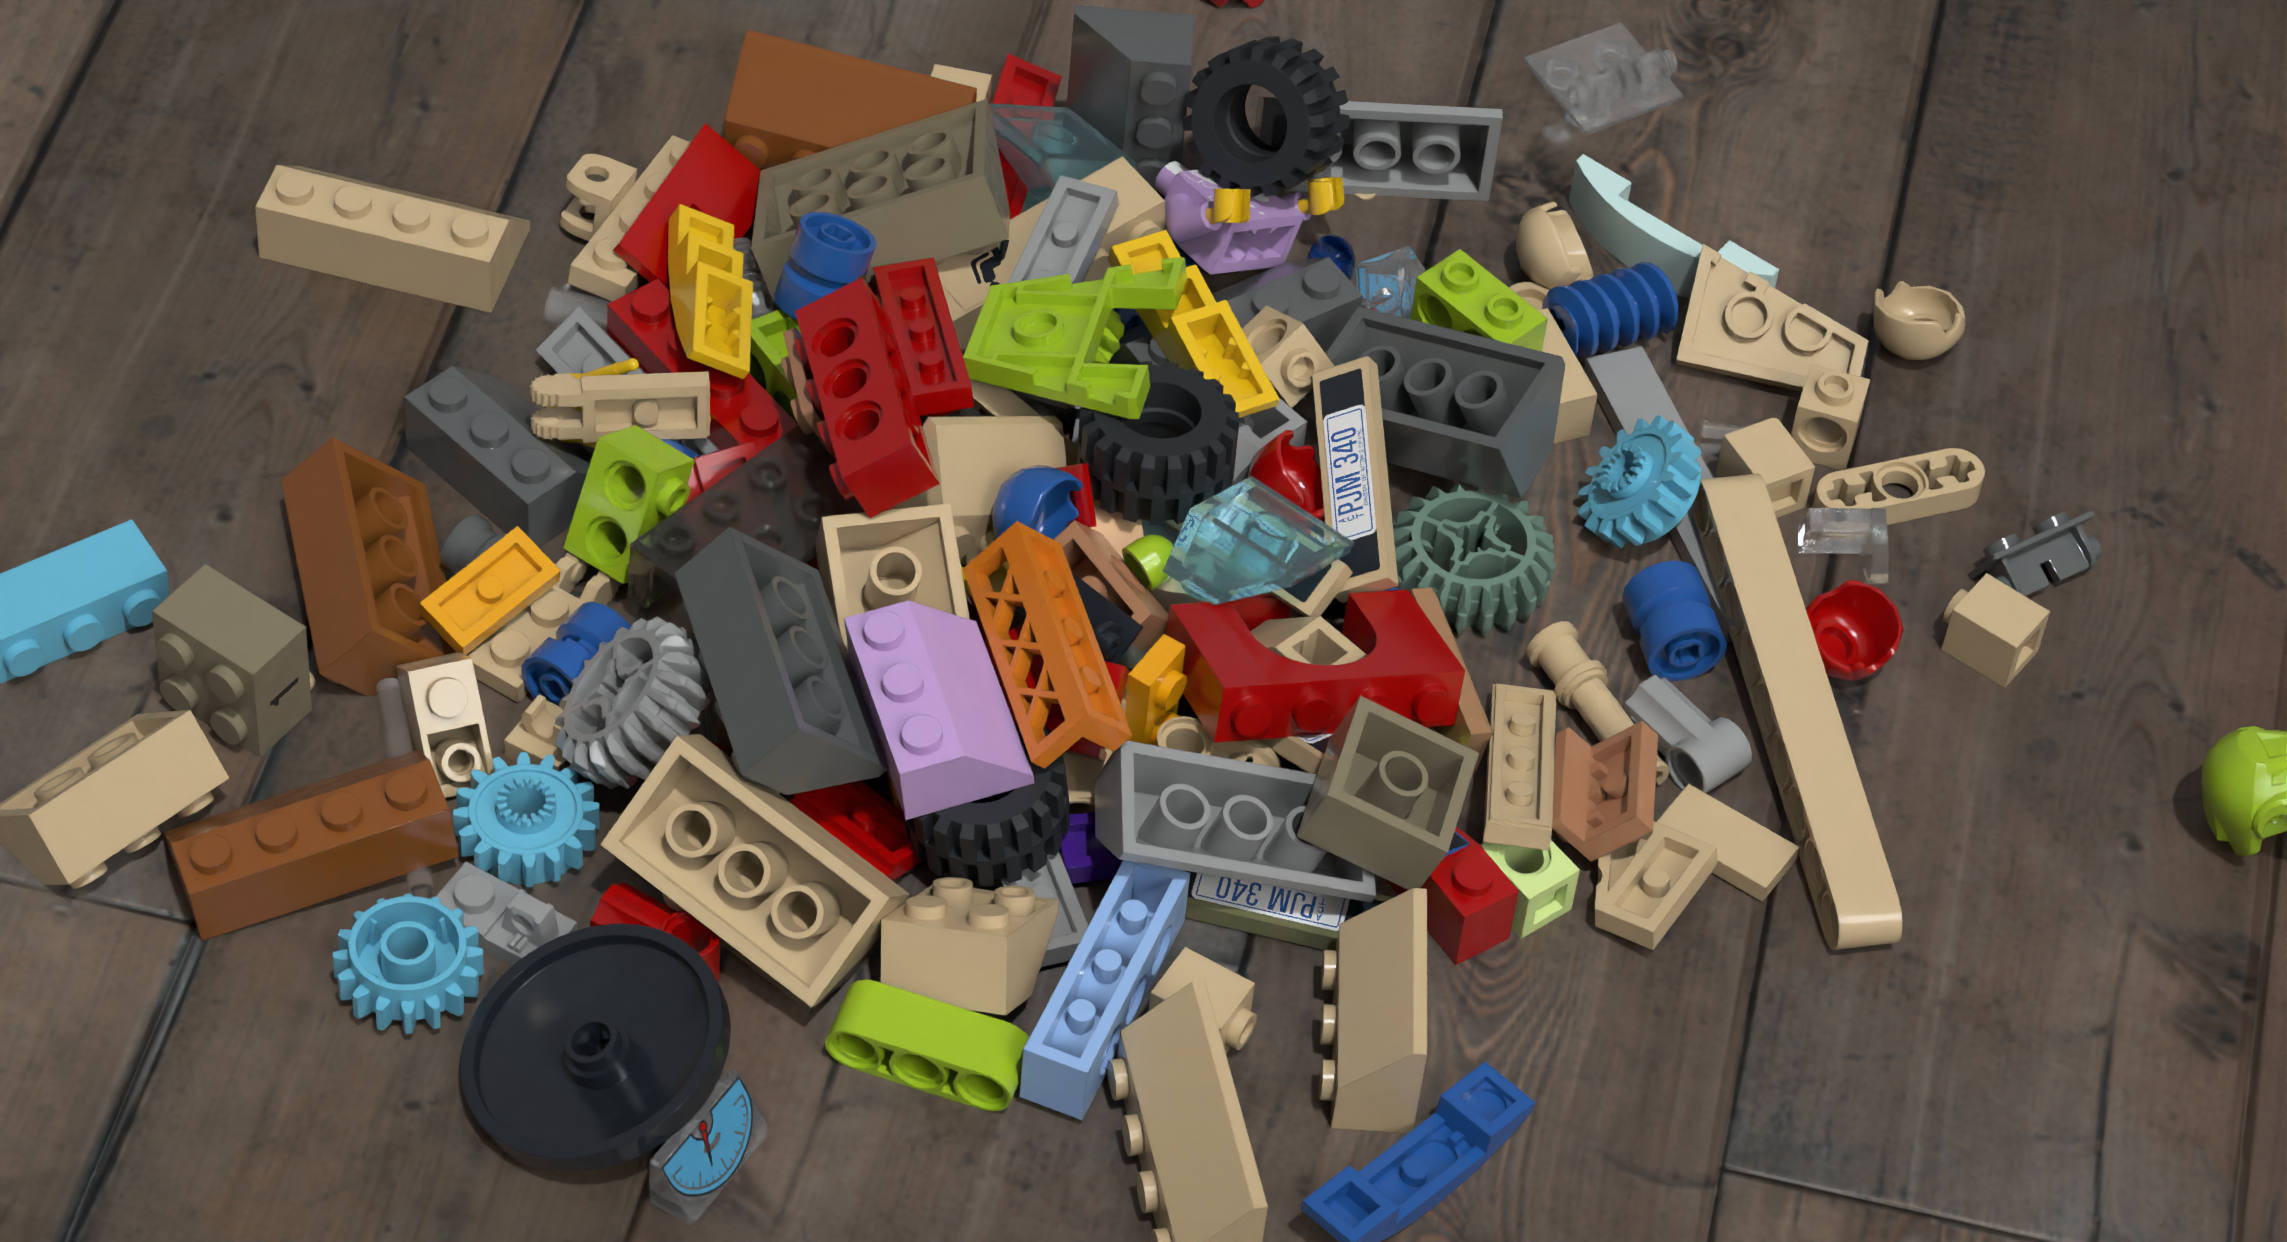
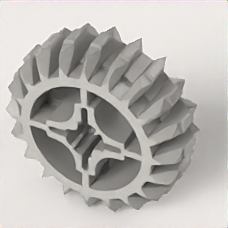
[555,616,712,790]

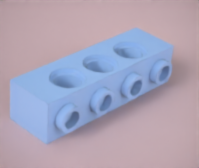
[1019,860,1190,1120]

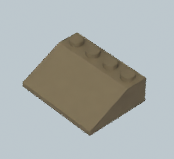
[751,99,1010,310]

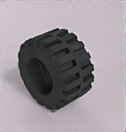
[1182,36,1349,197]
[1076,361,1239,525]
[904,726,1070,887]

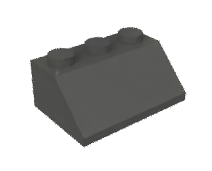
[1064,5,1195,191]
[404,366,593,547]

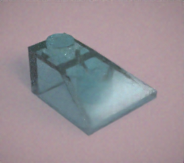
[989,103,1137,202]
[1163,476,1355,605]

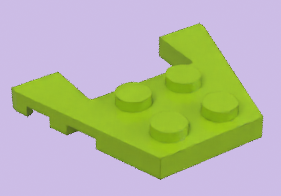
[963,257,1187,419]

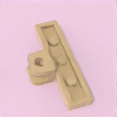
[560,135,691,301]

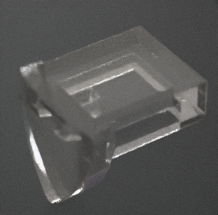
[1798,508,1889,584]

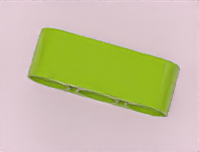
[825,979,1029,1111]

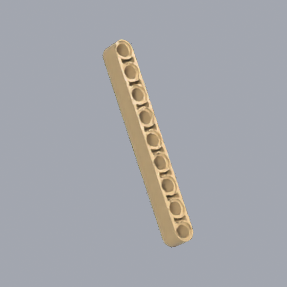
[1693,473,1902,950]

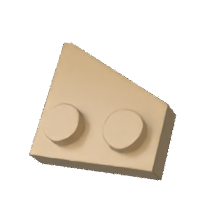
[1595,821,1717,950]

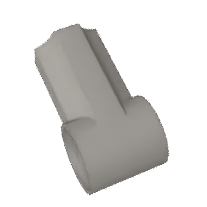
[1624,675,1752,793]

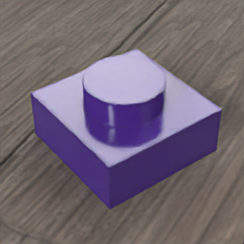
[1059,812,1123,884]

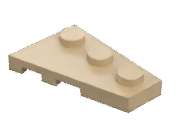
[1676,244,1868,392]

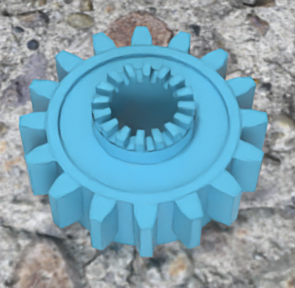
[1578,415,1702,548]
[453,752,600,887]
[333,894,484,1034]

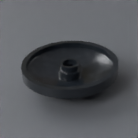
[460,924,731,1172]

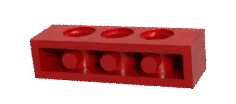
[794,277,940,518]

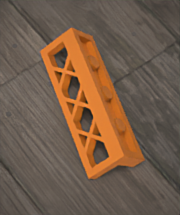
[963,521,1132,769]

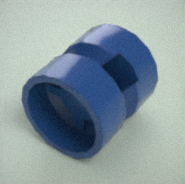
[774,212,877,319]
[1622,560,1727,682]
[521,601,631,706]

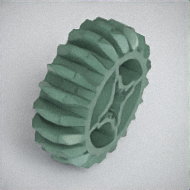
[1393,481,1556,637]

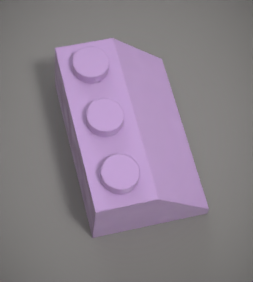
[844,600,1034,820]

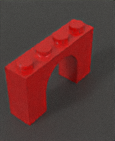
[1165,589,1465,743]

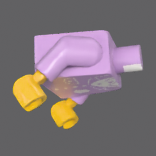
[1155,161,1344,275]

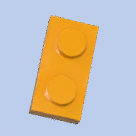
[419,526,561,655]
[1125,634,1187,745]

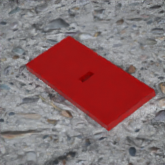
[613,123,761,291]

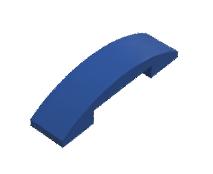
[1301,1061,1535,1242]

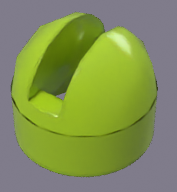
[1122,534,1177,592]

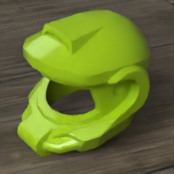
[2201,726,2287,857]

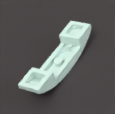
[1569,154,1779,300]

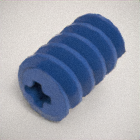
[1542,262,1678,358]

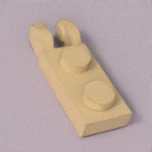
[530,372,710,443]
[468,552,621,702]

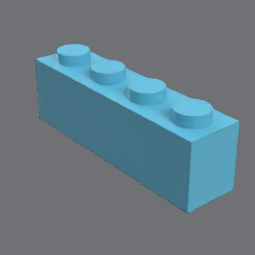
[0,519,170,684]

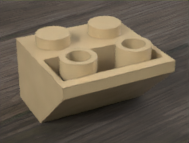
[881,877,1058,1015]

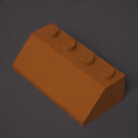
[724,29,977,170]
[281,437,456,696]
[163,750,459,941]

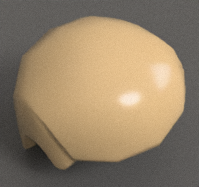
[1516,202,1594,290]
[1874,281,1965,360]

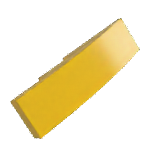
[668,204,753,379]
[1108,230,1280,418]

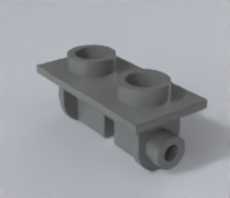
[1968,510,2102,597]

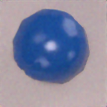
[992,465,1084,540]

